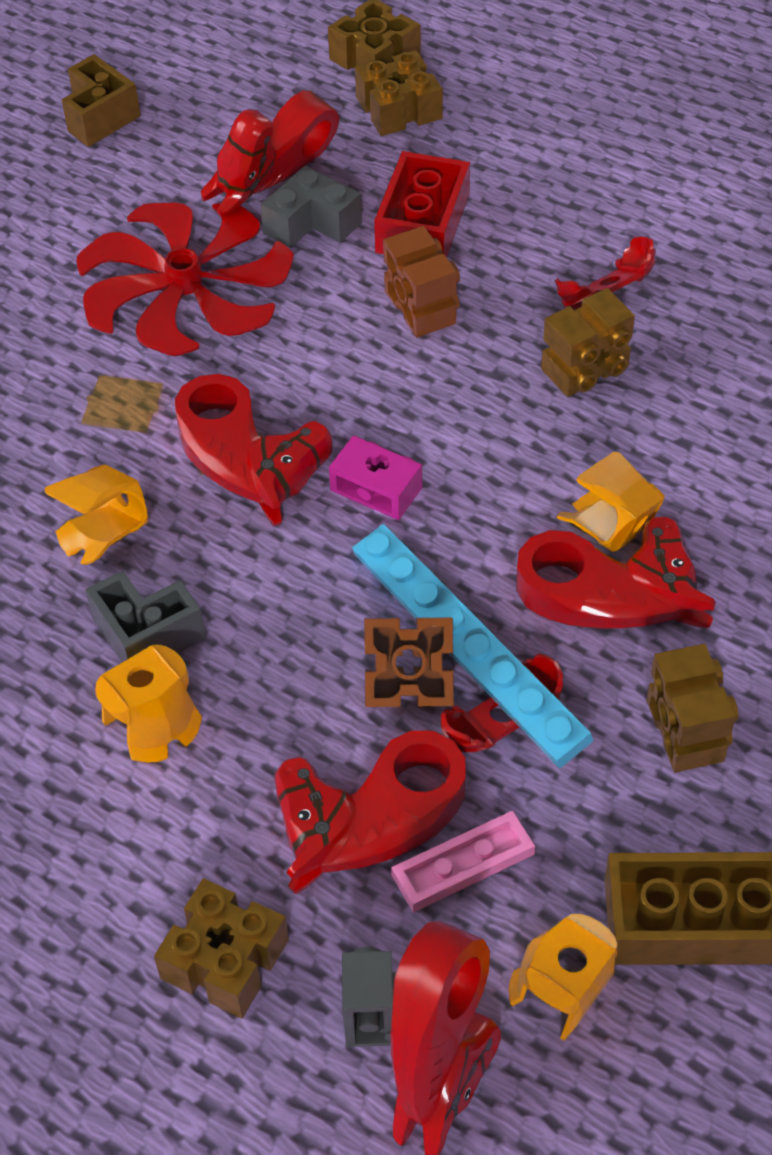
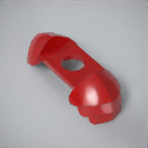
[554,237,657,310]
[441,653,564,752]

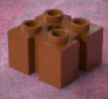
[383,226,460,338]
[364,617,454,707]

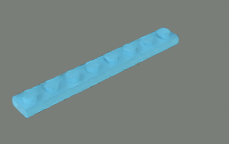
[352,524,593,769]

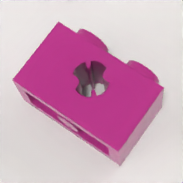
[329,435,422,520]

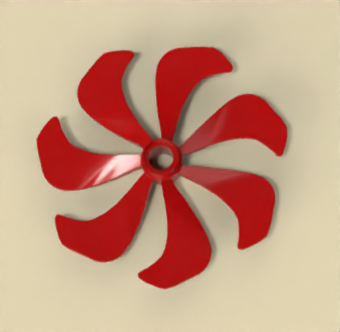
[76,202,294,356]

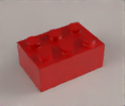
[374,151,470,258]

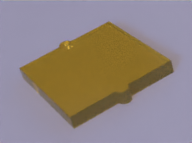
[82,375,163,433]

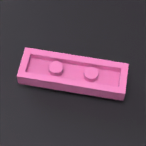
[391,810,535,913]

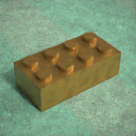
[604,852,772,965]

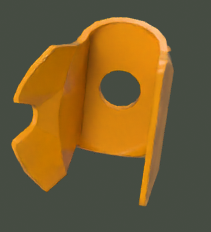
[556,452,665,552]
[44,464,148,565]
[95,645,202,763]
[508,914,618,1041]

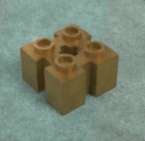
[328,0,421,70]
[355,50,443,137]
[541,288,635,397]
[646,643,739,773]
[154,878,289,1019]

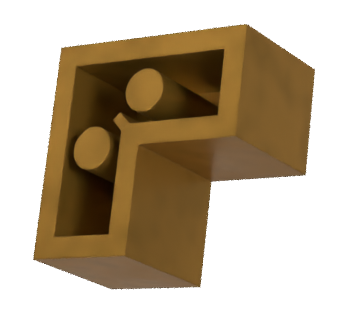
[61,54,141,147]

